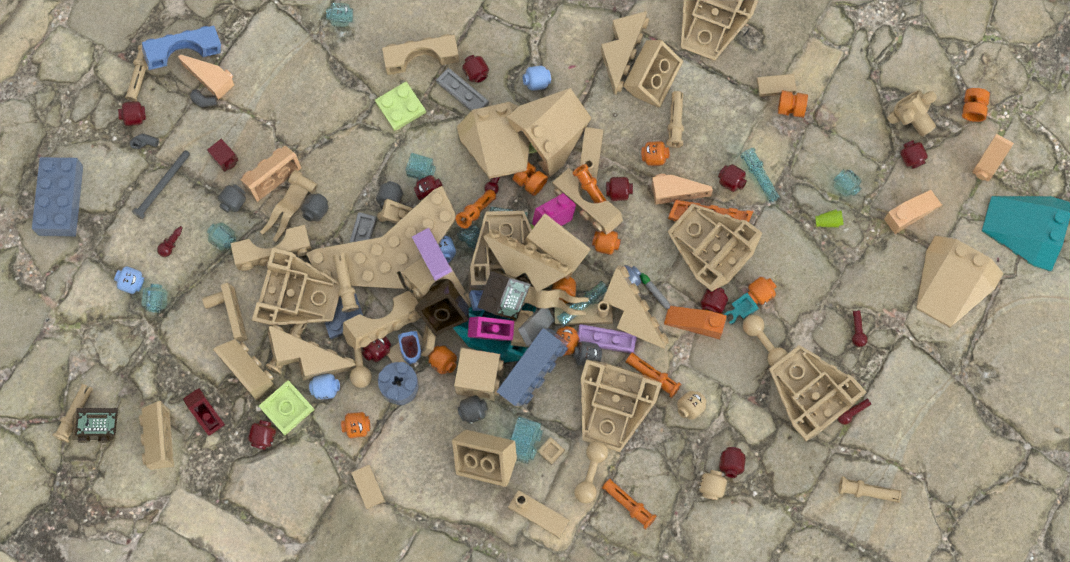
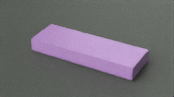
[412,228,452,281]
[578,324,636,354]

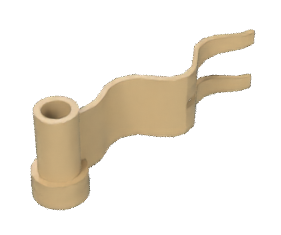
[260,169,318,242]
[516,277,589,316]

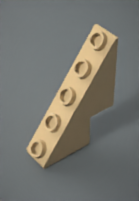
[601,11,650,95]
[483,229,573,292]
[603,265,669,349]
[268,325,356,381]

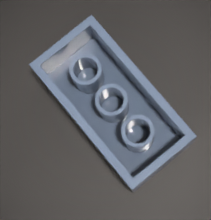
[32,157,83,236]
[497,328,569,406]

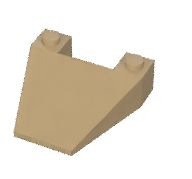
[468,211,546,292]

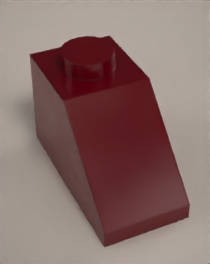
[183,388,225,436]

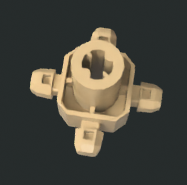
[888,90,937,136]

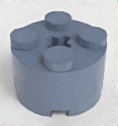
[378,362,419,405]

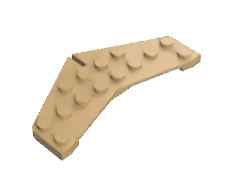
[306,186,456,289]

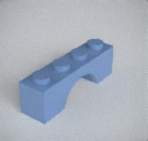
[142,26,221,70]

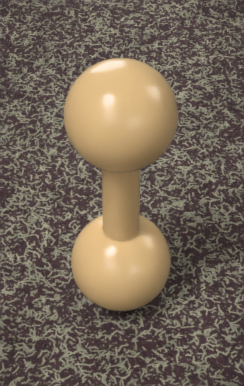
[743,315,788,367]
[345,337,372,388]
[574,441,608,504]

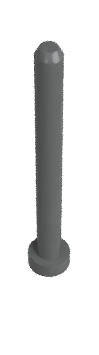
[132,150,190,220]

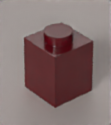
[207,138,239,172]

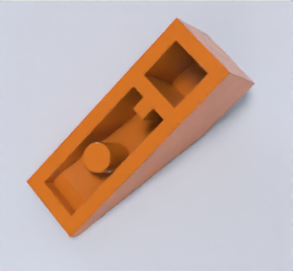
[664,306,727,340]

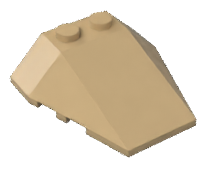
[681,0,759,61]
[505,88,591,178]
[457,102,531,179]
[668,204,762,291]
[916,236,1004,328]
[252,248,340,326]
[769,345,866,441]
[581,359,662,452]

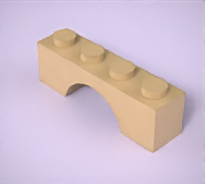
[382,34,459,75]
[552,168,623,235]
[230,225,312,271]
[343,290,421,350]

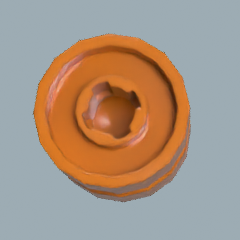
[962,88,990,122]
[778,90,808,118]
[513,162,548,196]

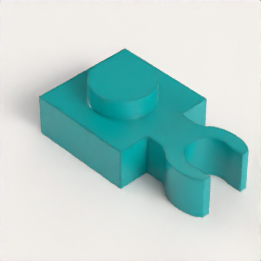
[724,293,759,325]

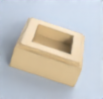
[537,437,565,465]

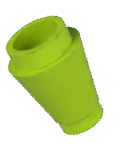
[815,209,844,228]

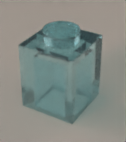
[405,153,436,179]

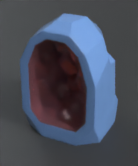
[398,331,421,364]

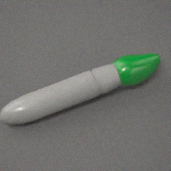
[639,273,670,309]

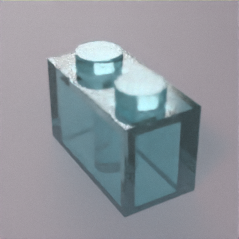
[510,417,543,464]

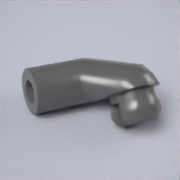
[190,89,217,107]
[130,133,159,149]

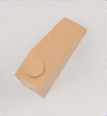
[178,54,235,100]
[972,134,1014,182]
[652,174,713,205]
[884,190,942,234]

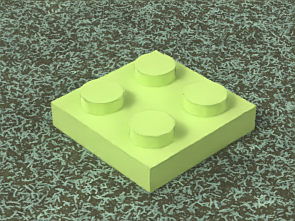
[375,82,426,131]
[259,380,315,435]

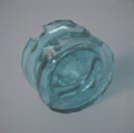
[457,224,481,249]

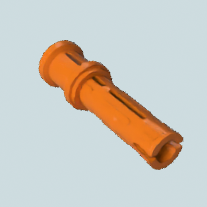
[573,164,606,203]
[456,190,496,229]
[625,352,682,398]
[602,479,657,530]

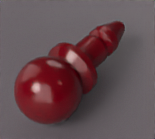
[157,226,183,257]

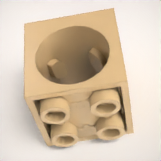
[402,257,466,302]
[454,348,504,401]

